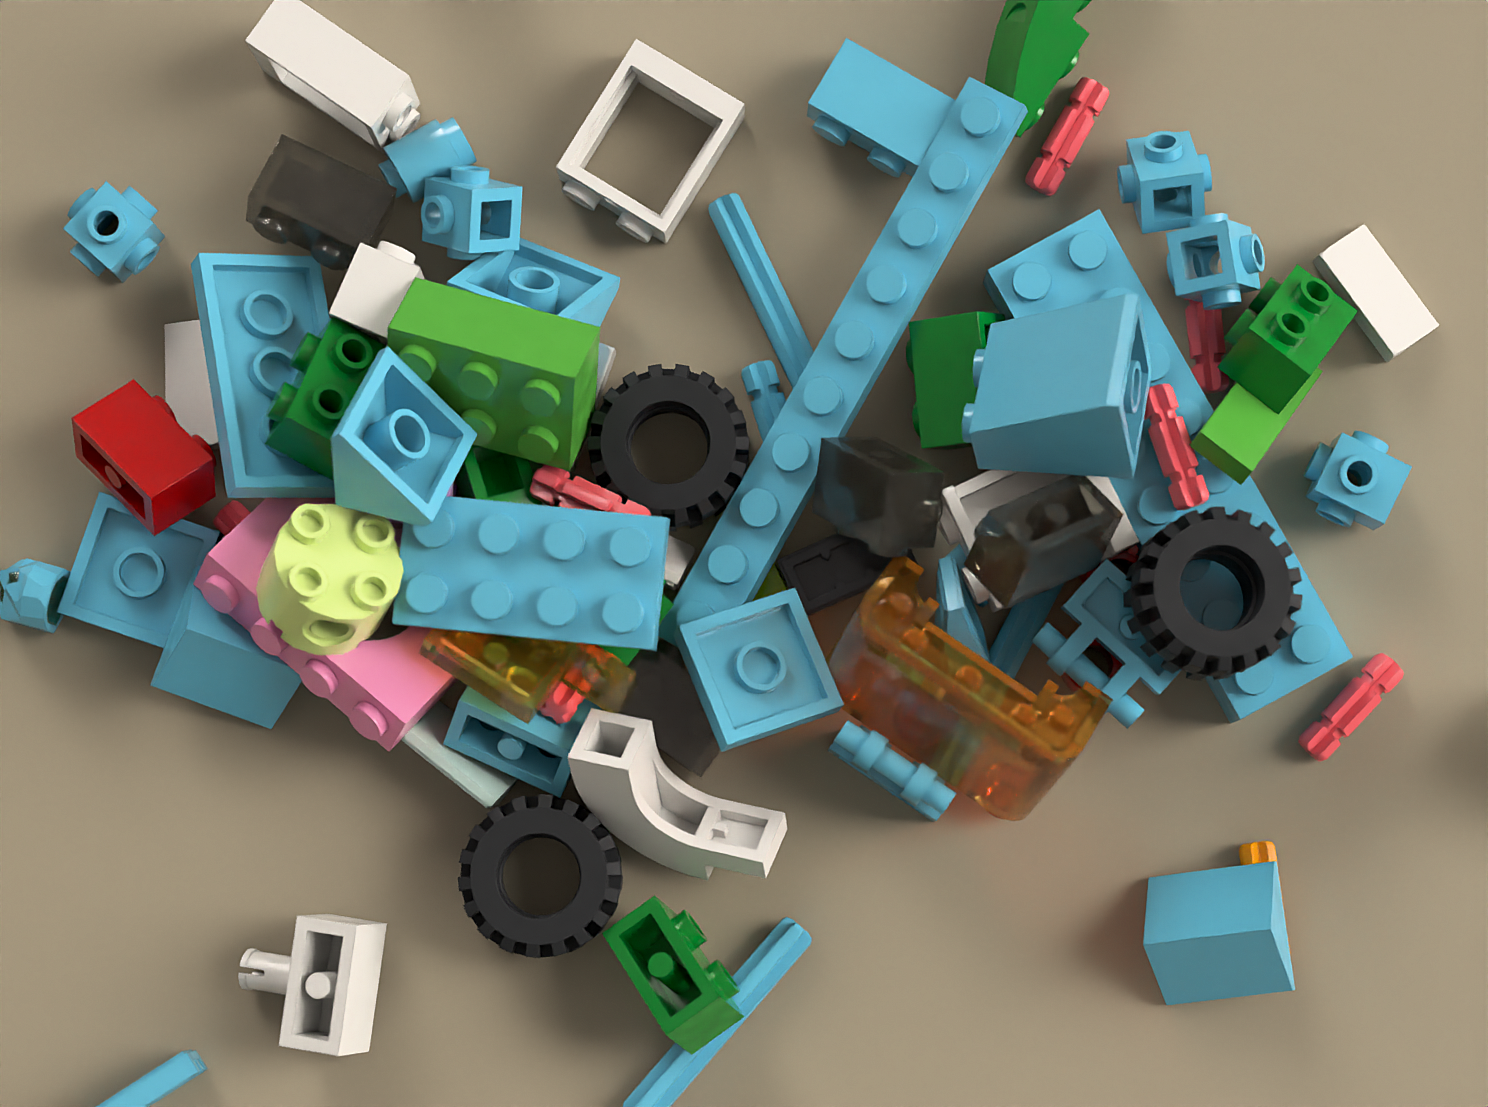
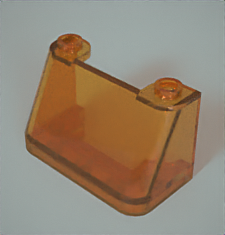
[825,551,1113,821]

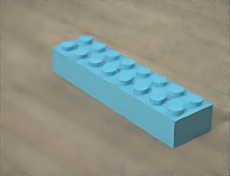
[983,209,1353,724]

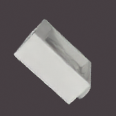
[245,0,421,154]
[556,39,745,244]

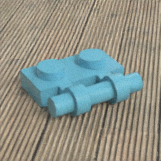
[1031,558,1181,729]
[828,720,956,822]

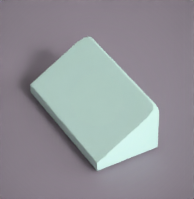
[401,700,519,808]

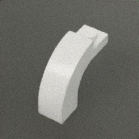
[567,708,787,880]

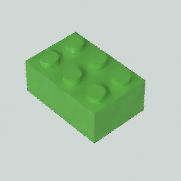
[387,277,600,471]

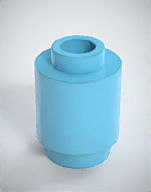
[378,117,477,203]

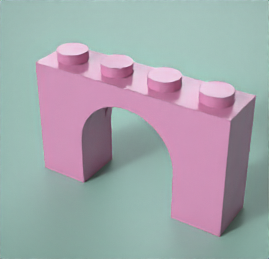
[194,498,494,752]

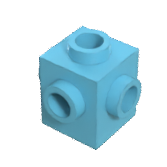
[1117,131,1212,234]
[421,166,523,260]
[63,181,165,283]
[1166,214,1265,310]
[1303,430,1412,531]

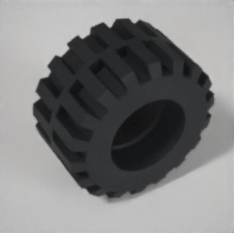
[588,364,749,531]
[1123,507,1303,681]
[458,794,623,958]

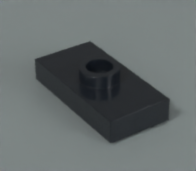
[776,508,919,617]

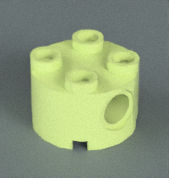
[256,504,404,655]

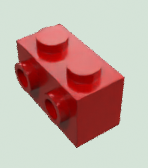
[71,379,217,536]

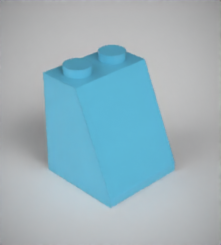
[962,294,1152,479]

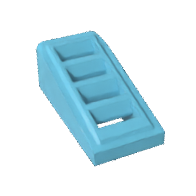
[933,556,992,689]

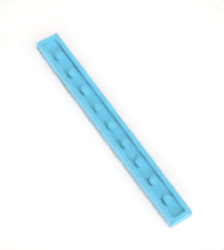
[658,77,1028,647]

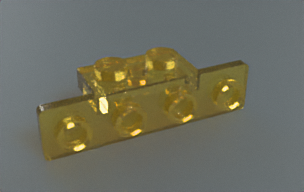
[419,628,636,724]

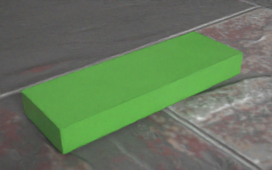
[1189,367,1323,485]

